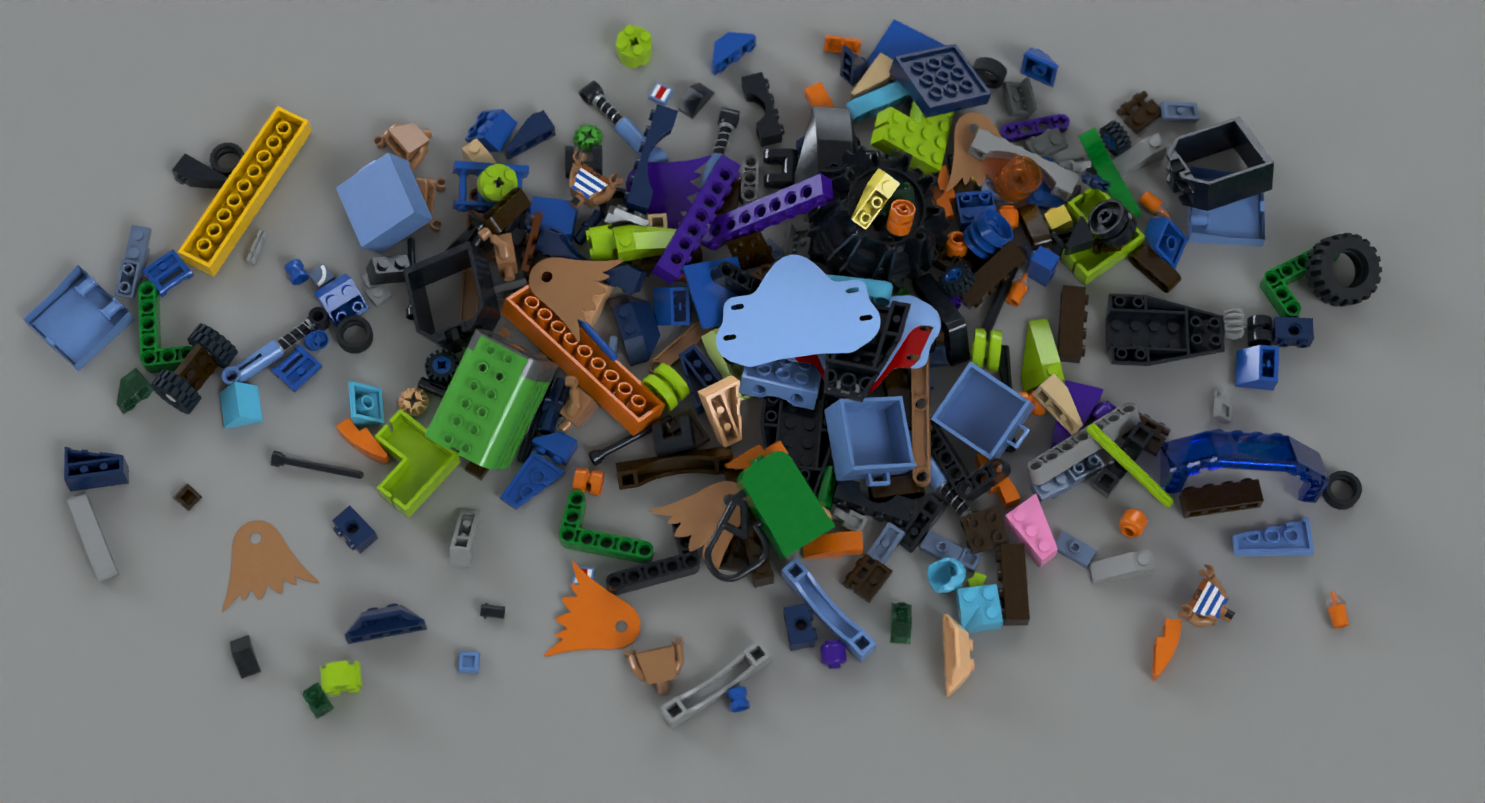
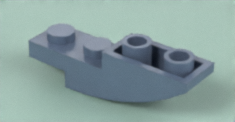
[114,225,152,299]
[1029,452,1106,503]

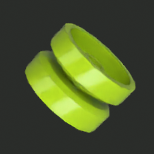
[970,328,1002,372]
[642,363,690,412]

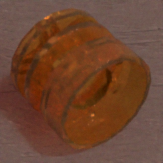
[994,156,1042,203]

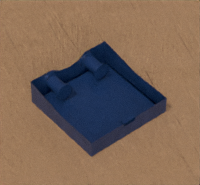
[889,44,991,118]

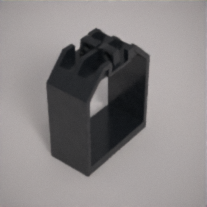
[1166,116,1274,211]
[403,241,501,354]

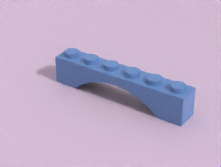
[781,558,876,663]

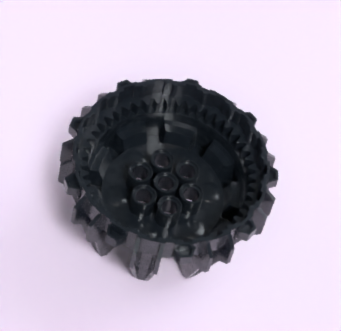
[804,146,951,289]

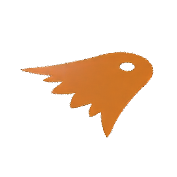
[544,561,641,657]

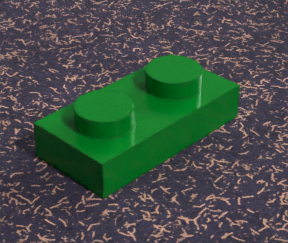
[817,466,838,510]

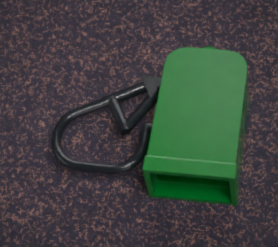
[704,451,835,582]

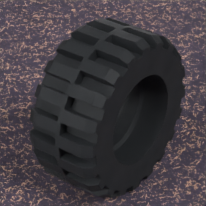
[1305,233,1382,307]

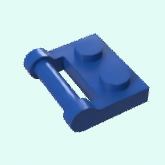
[142,249,193,297]
[271,344,322,393]

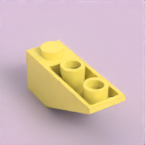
[851,168,900,230]

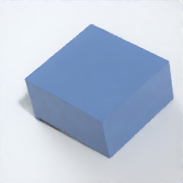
[336,153,433,254]
[931,361,1035,460]
[824,396,917,487]

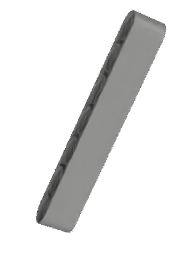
[1027,402,1141,485]

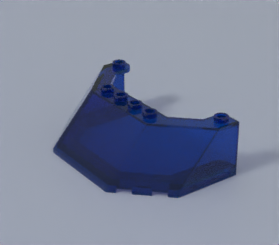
[1160,429,1329,503]

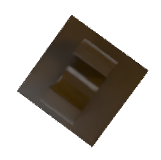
[465,461,490,481]

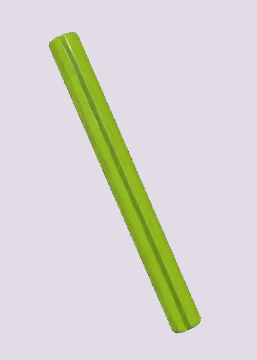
[1086,423,1174,508]

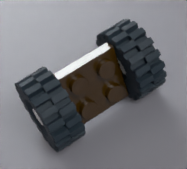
[150,323,238,414]

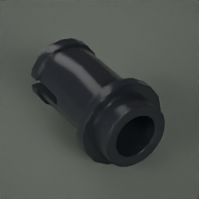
[480,603,506,619]

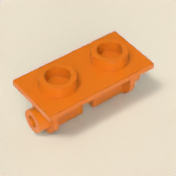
[824,34,862,55]

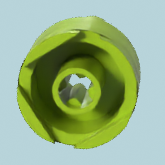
[616,25,653,68]
[477,164,518,203]
[586,224,618,261]
[320,661,363,697]

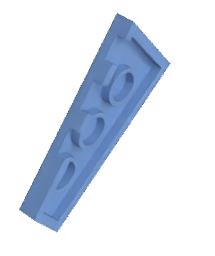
[1232,517,1314,556]

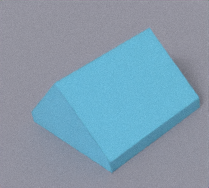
[348,381,385,428]
[220,382,263,429]

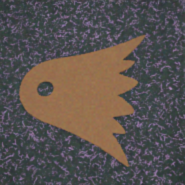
[946,112,1032,192]
[529,257,623,342]
[648,481,745,578]
[222,520,319,612]

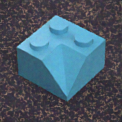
[955,584,1003,633]

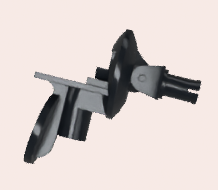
[445,212,540,257]

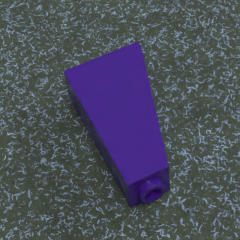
[1050,380,1103,449]

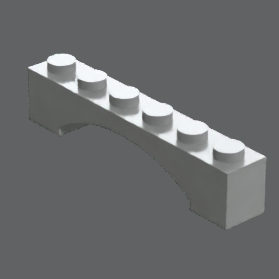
[967,128,1079,201]
[660,640,771,730]

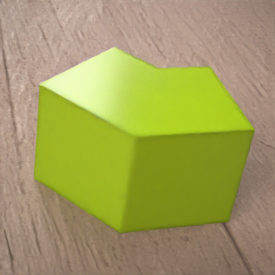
[966,572,986,587]

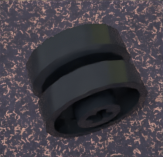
[1087,199,1137,248]

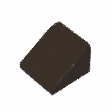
[172,484,202,511]

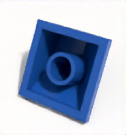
[1020,47,1059,87]
[1144,217,1188,269]

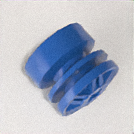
[963,209,1013,260]

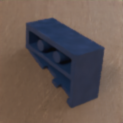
[679,344,722,416]
[64,447,129,492]

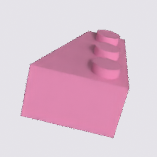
[1003,494,1058,568]

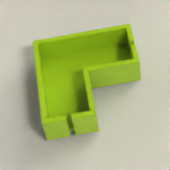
[870,100,955,176]
[1061,188,1145,286]
[374,408,461,519]

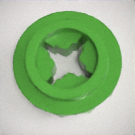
[573,123,603,151]

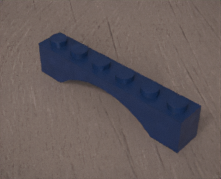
[623,104,678,215]
[535,226,648,295]

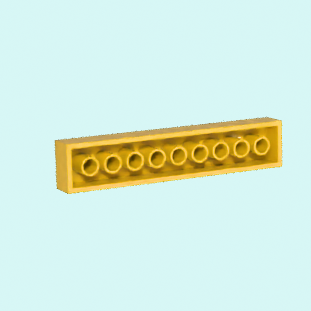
[178,106,312,277]

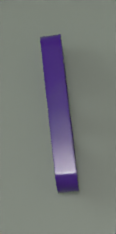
[1000,114,1070,143]

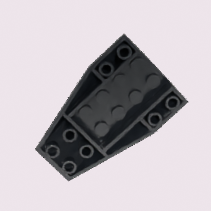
[794,106,859,214]
[1105,293,1225,366]
[761,394,841,495]

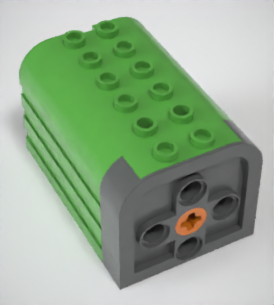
[425,329,559,470]

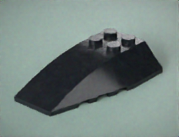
[824,292,911,402]

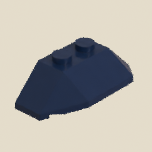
[608,294,661,366]
[345,604,427,644]

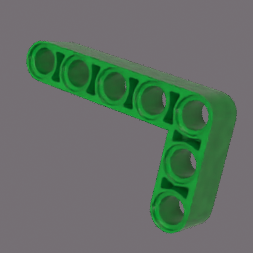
[1078,127,1142,218]
[1260,248,1341,318]
[138,281,193,373]
[559,490,654,564]

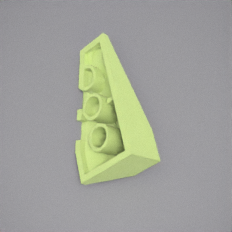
[701,328,754,401]

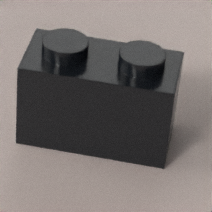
[366,254,410,285]

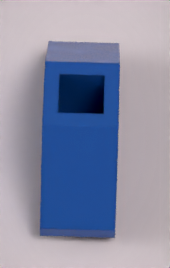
[712,32,756,76]

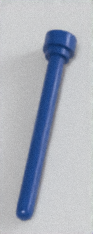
[578,319,618,361]

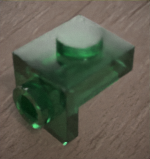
[301,682,335,719]

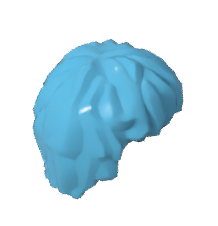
[927,558,966,593]

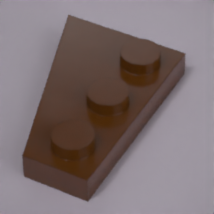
[520,210,544,272]

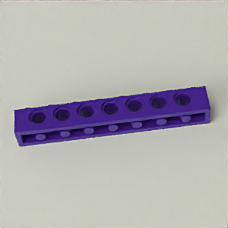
[651,154,741,285]
[700,173,834,250]

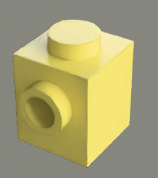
[1044,205,1073,234]

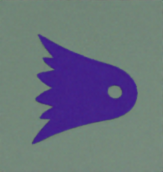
[626,155,712,229]

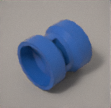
[284,259,309,285]
[304,330,329,351]
[727,686,750,712]

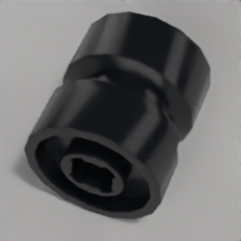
[1247,314,1273,347]

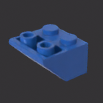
[465,109,518,152]
[955,190,997,232]
[314,273,369,328]
[653,287,692,326]
[1235,345,1279,391]

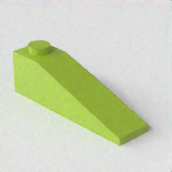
[612,224,690,262]
[1021,318,1064,393]

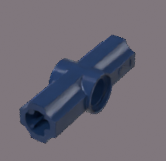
[537,377,570,435]

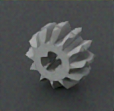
[1222,307,1245,339]

